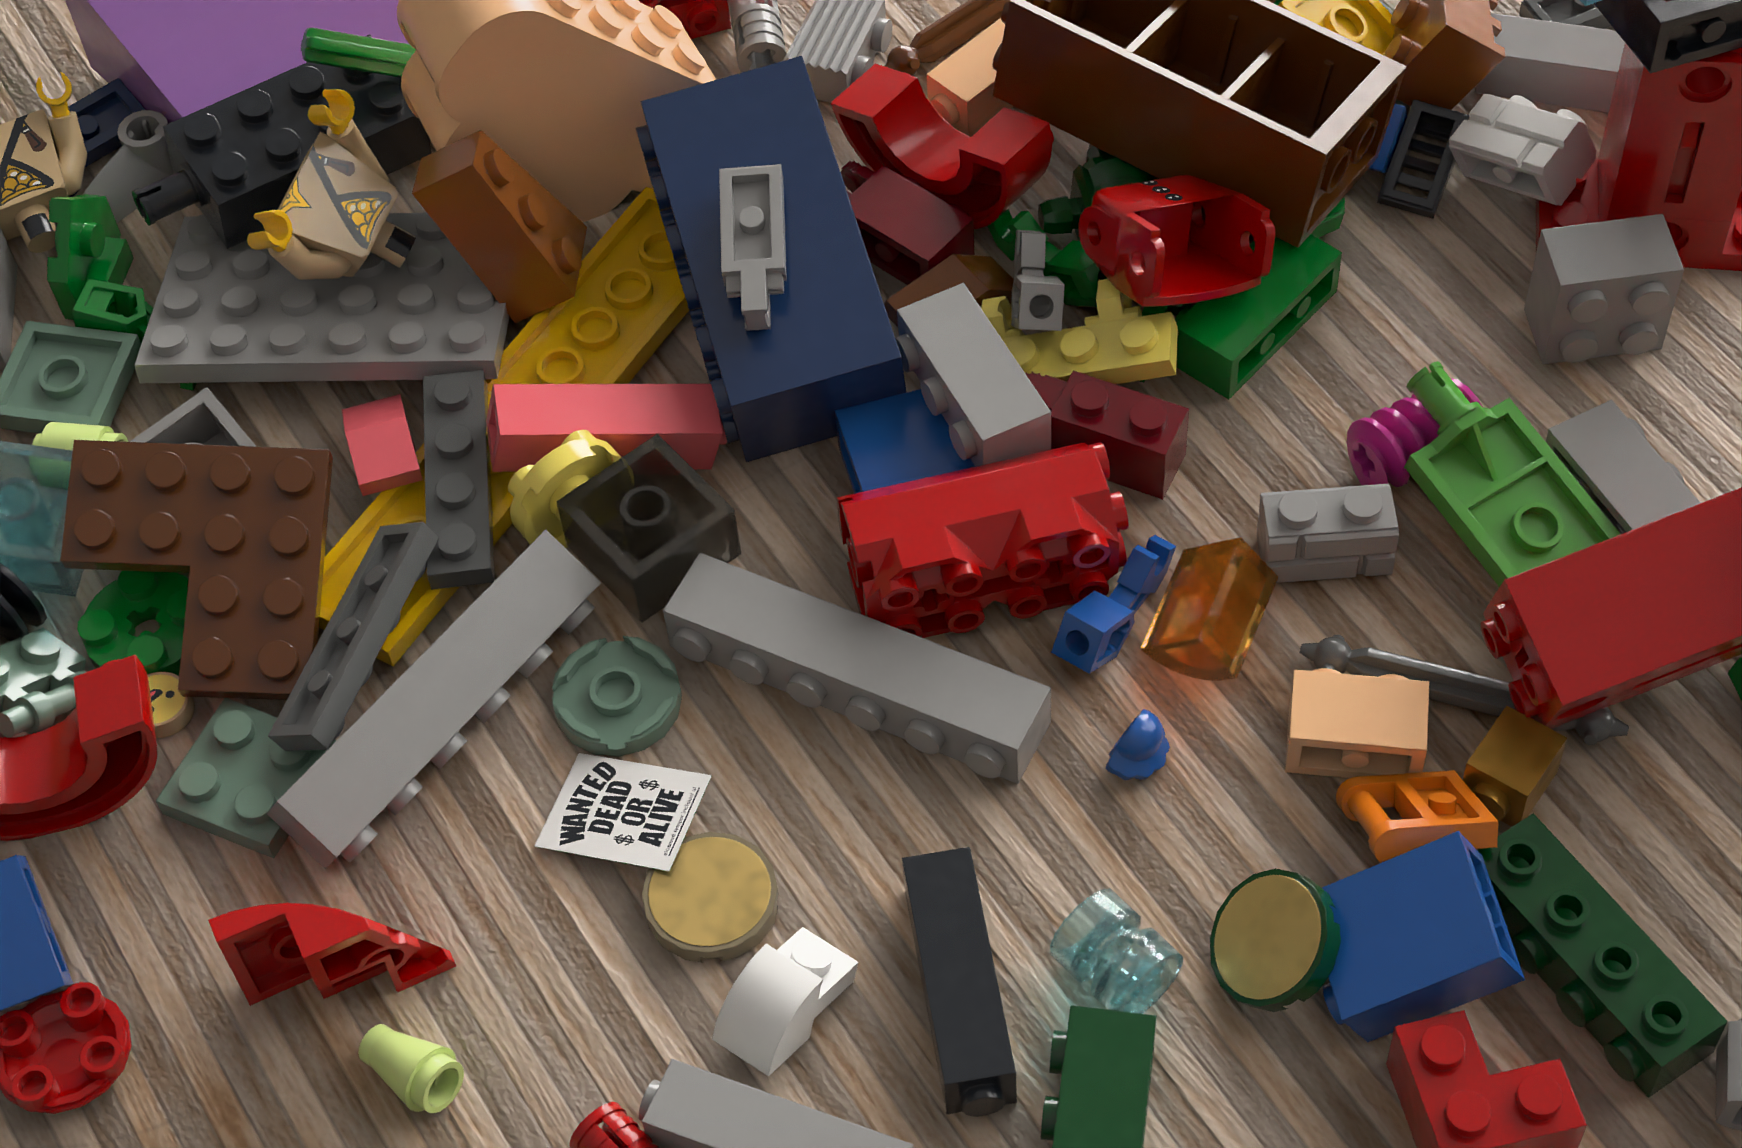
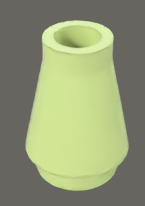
[358,1024,464,1113]

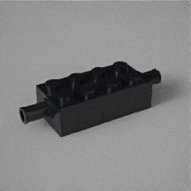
[132,34,432,249]

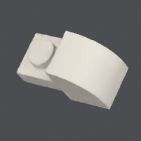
[712,927,858,1076]

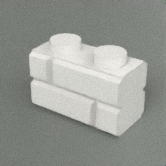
[1449,94,1597,206]

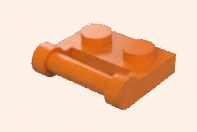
[1336,770,1498,863]

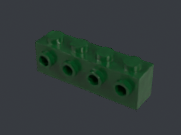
[1477,813,1728,1098]

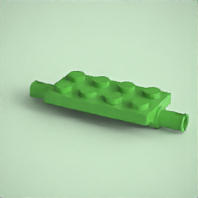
[1404,361,1620,587]

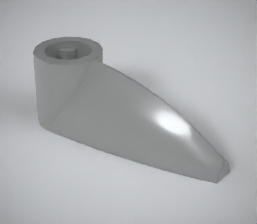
[83,110,174,223]

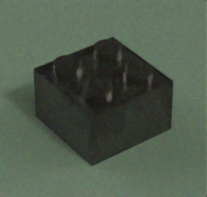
[556,434,741,623]

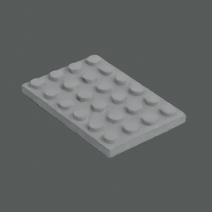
[134,212,510,383]

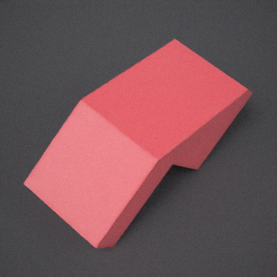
[342,394,423,496]

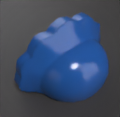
[1106,709,1170,780]

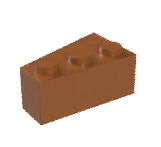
[1384,0,1506,110]
[412,130,587,323]

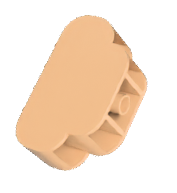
[397,0,716,222]

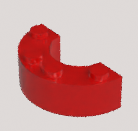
[830,63,1054,229]
[0,655,157,841]

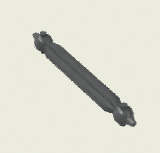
[1299,635,1629,745]

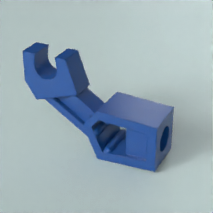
[1051,535,1176,674]

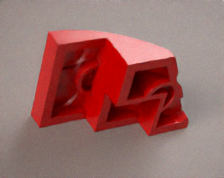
[208,903,456,1006]

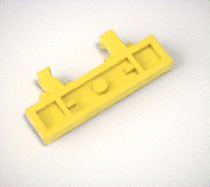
[981,279,1178,384]

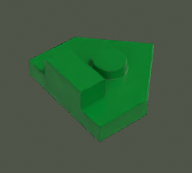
[47,194,134,320]

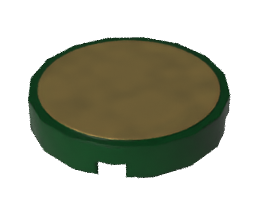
[1210,868,1341,1012]

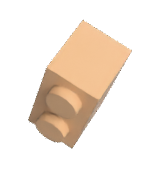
[1285,668,1429,778]

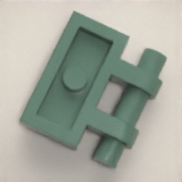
[0,628,86,738]

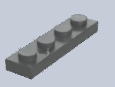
[423,369,495,590]
[268,522,439,751]

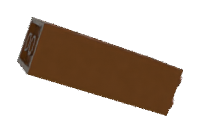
[992,0,1407,248]

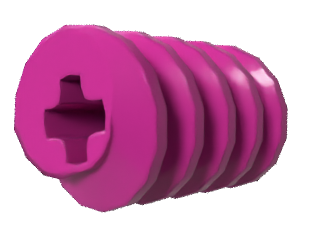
[1346,378,1483,487]

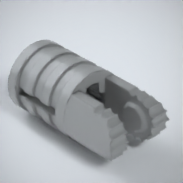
[728,0,787,72]

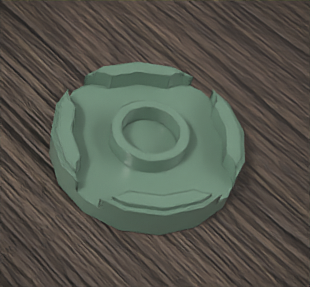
[552,636,682,757]

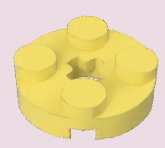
[508,429,630,548]

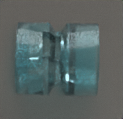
[1050,888,1183,1014]

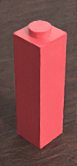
[486,384,727,472]

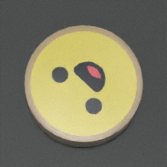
[147,672,194,738]

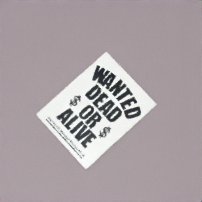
[534,753,712,872]

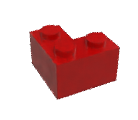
[1386,1010,1587,1148]

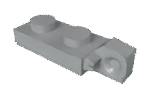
[719,164,787,331]

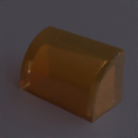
[1140,537,1279,681]

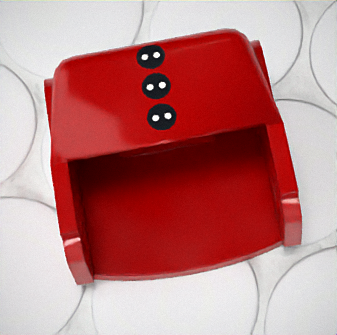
[1079,175,1275,306]

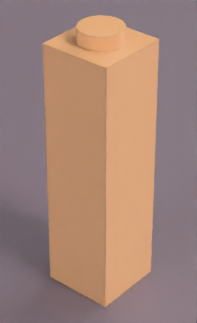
[926,18,1014,137]

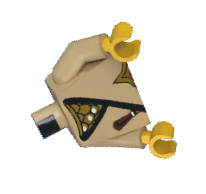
[0,72,87,253]
[247,89,416,280]

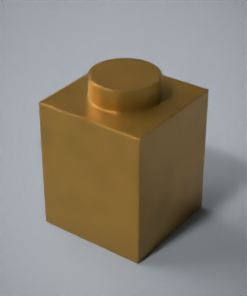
[1463,705,1567,827]

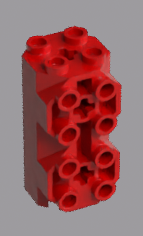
[836,442,1129,638]

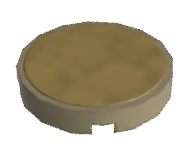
[642,832,779,962]

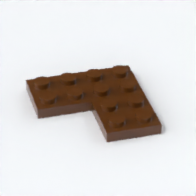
[60,440,333,700]

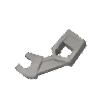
[1011,230,1065,331]

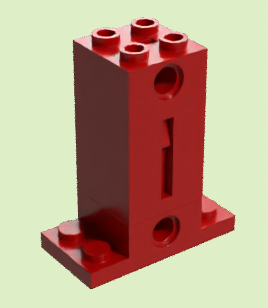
[1536,0,1742,271]
[1481,487,1742,729]

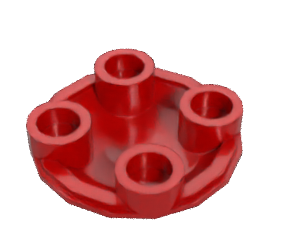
[0,982,132,1114]

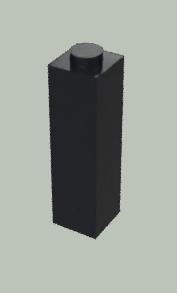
[902,847,1017,1117]

